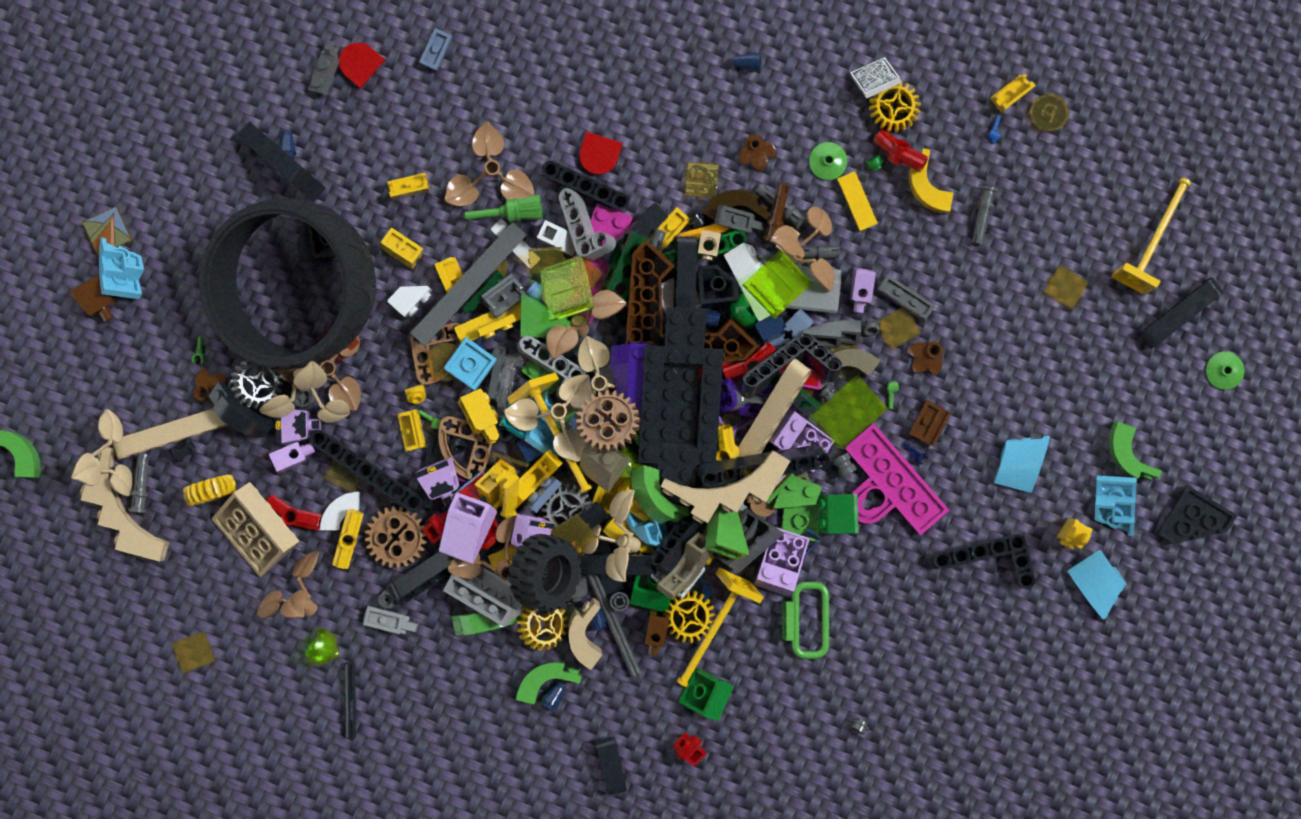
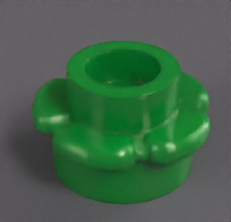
[866,155,884,171]

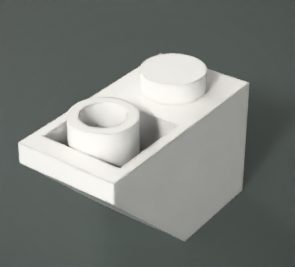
[537,220,576,257]
[387,286,432,318]

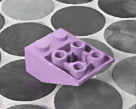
[769,409,834,473]
[439,493,497,564]
[754,527,810,597]

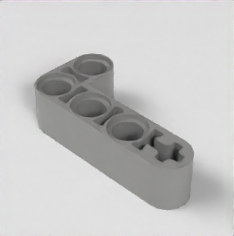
[559,188,616,260]
[517,336,585,402]

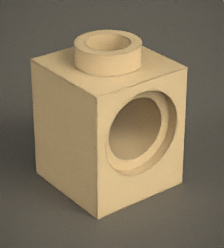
[698,230,721,261]

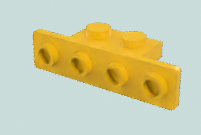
[454,301,521,343]

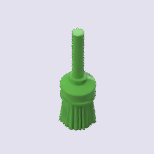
[465,194,543,223]

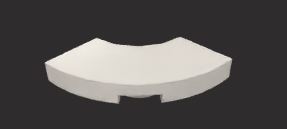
[320,492,360,530]

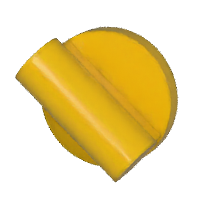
[405,384,426,404]

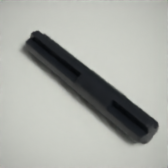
[345,662,357,739]

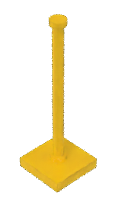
[1111,178,1191,295]
[507,372,592,494]
[677,567,764,687]

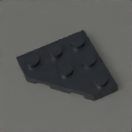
[1157,485,1238,544]

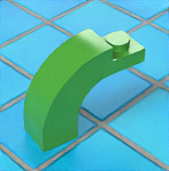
[1109,422,1162,480]
[0,430,41,477]
[631,465,689,523]
[451,612,522,635]
[516,661,582,705]

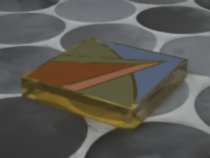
[82,206,134,257]

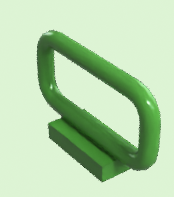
[782,582,829,659]

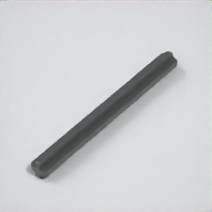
[586,574,641,678]

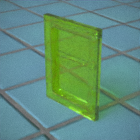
[742,250,813,319]
[539,256,594,322]
[812,375,888,450]

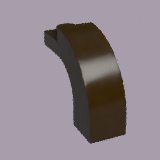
[701,189,771,224]

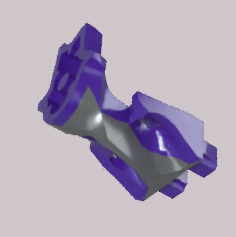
[719,378,776,418]

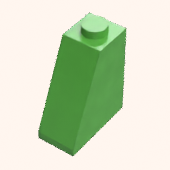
[520,295,571,338]
[705,503,749,560]

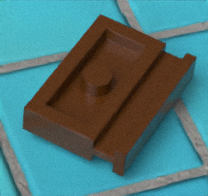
[908,400,952,447]

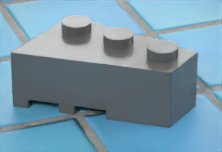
[715,509,784,572]

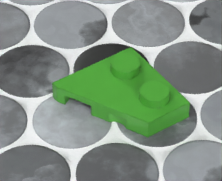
[773,477,822,509]

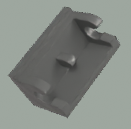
[481,274,526,319]

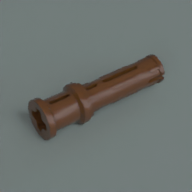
[763,182,790,241]

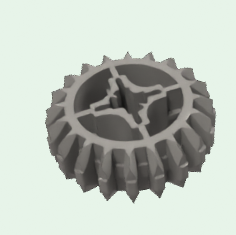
[230,360,283,409]
[541,484,592,529]

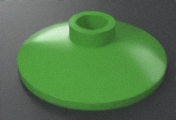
[809,142,847,180]
[1206,352,1244,390]

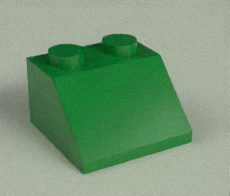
[817,494,859,534]
[630,575,671,612]
[679,668,734,721]

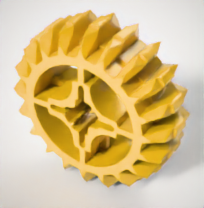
[869,81,921,132]
[183,475,237,506]
[665,591,716,643]
[516,606,568,651]

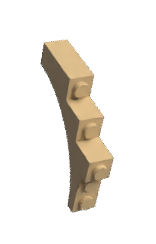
[80,446,170,562]
[661,450,790,523]

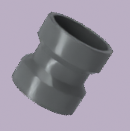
[293,389,315,407]
[831,452,856,478]
[610,592,630,611]

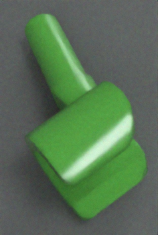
[192,337,206,363]
[887,381,899,409]
[418,410,441,429]

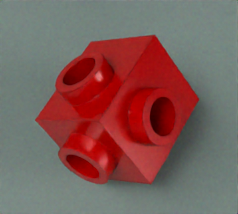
[422,511,448,544]
[673,732,707,767]

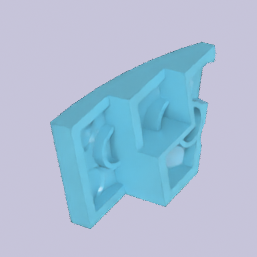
[99,238,144,299]
[525,390,567,457]
[994,436,1049,493]
[1095,475,1137,536]
[626,512,669,547]
[1068,550,1126,619]

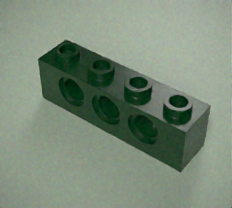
[599,229,652,311]

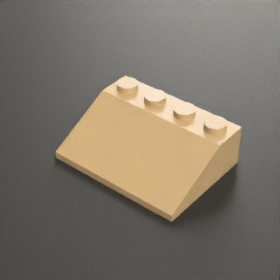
[212,482,299,577]

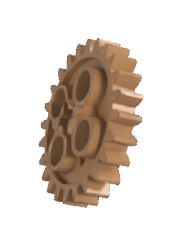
[576,390,640,453]
[365,506,428,568]

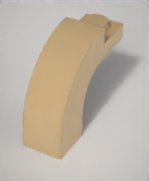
[568,598,602,670]

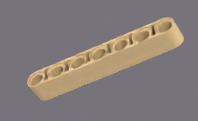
[738,359,811,470]
[112,409,229,459]

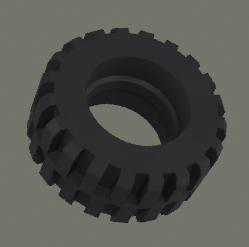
[508,534,581,612]

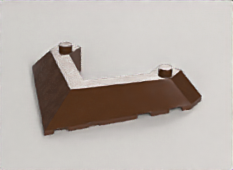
[626,239,759,363]

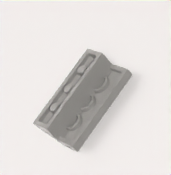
[764,262,841,313]
[443,566,525,627]

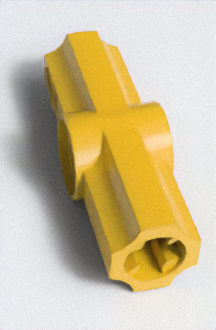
[716,424,740,485]
[332,509,364,569]

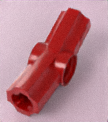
[873,130,928,172]
[722,341,777,383]
[266,494,322,531]

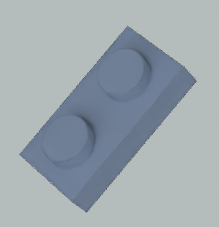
[419,28,453,71]
[526,475,562,513]

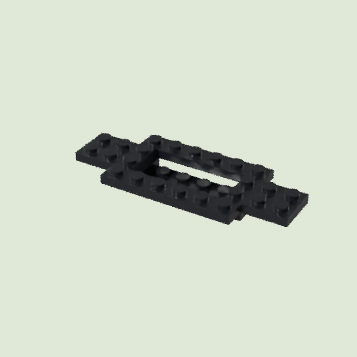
[638,307,724,503]

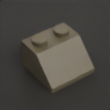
[579,443,631,492]

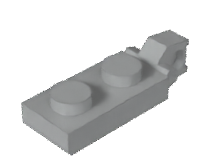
[363,606,418,634]

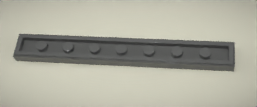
[410,222,526,347]

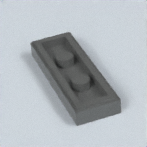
[877,274,935,322]

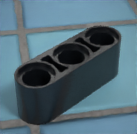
[596,737,627,796]

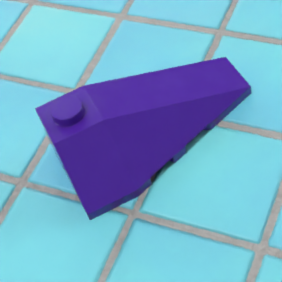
[610,343,650,425]

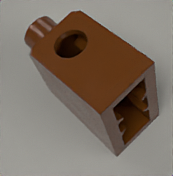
[70,275,117,323]
[645,609,670,655]

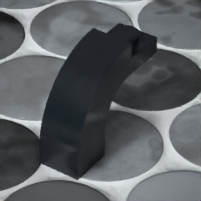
[208,382,275,437]

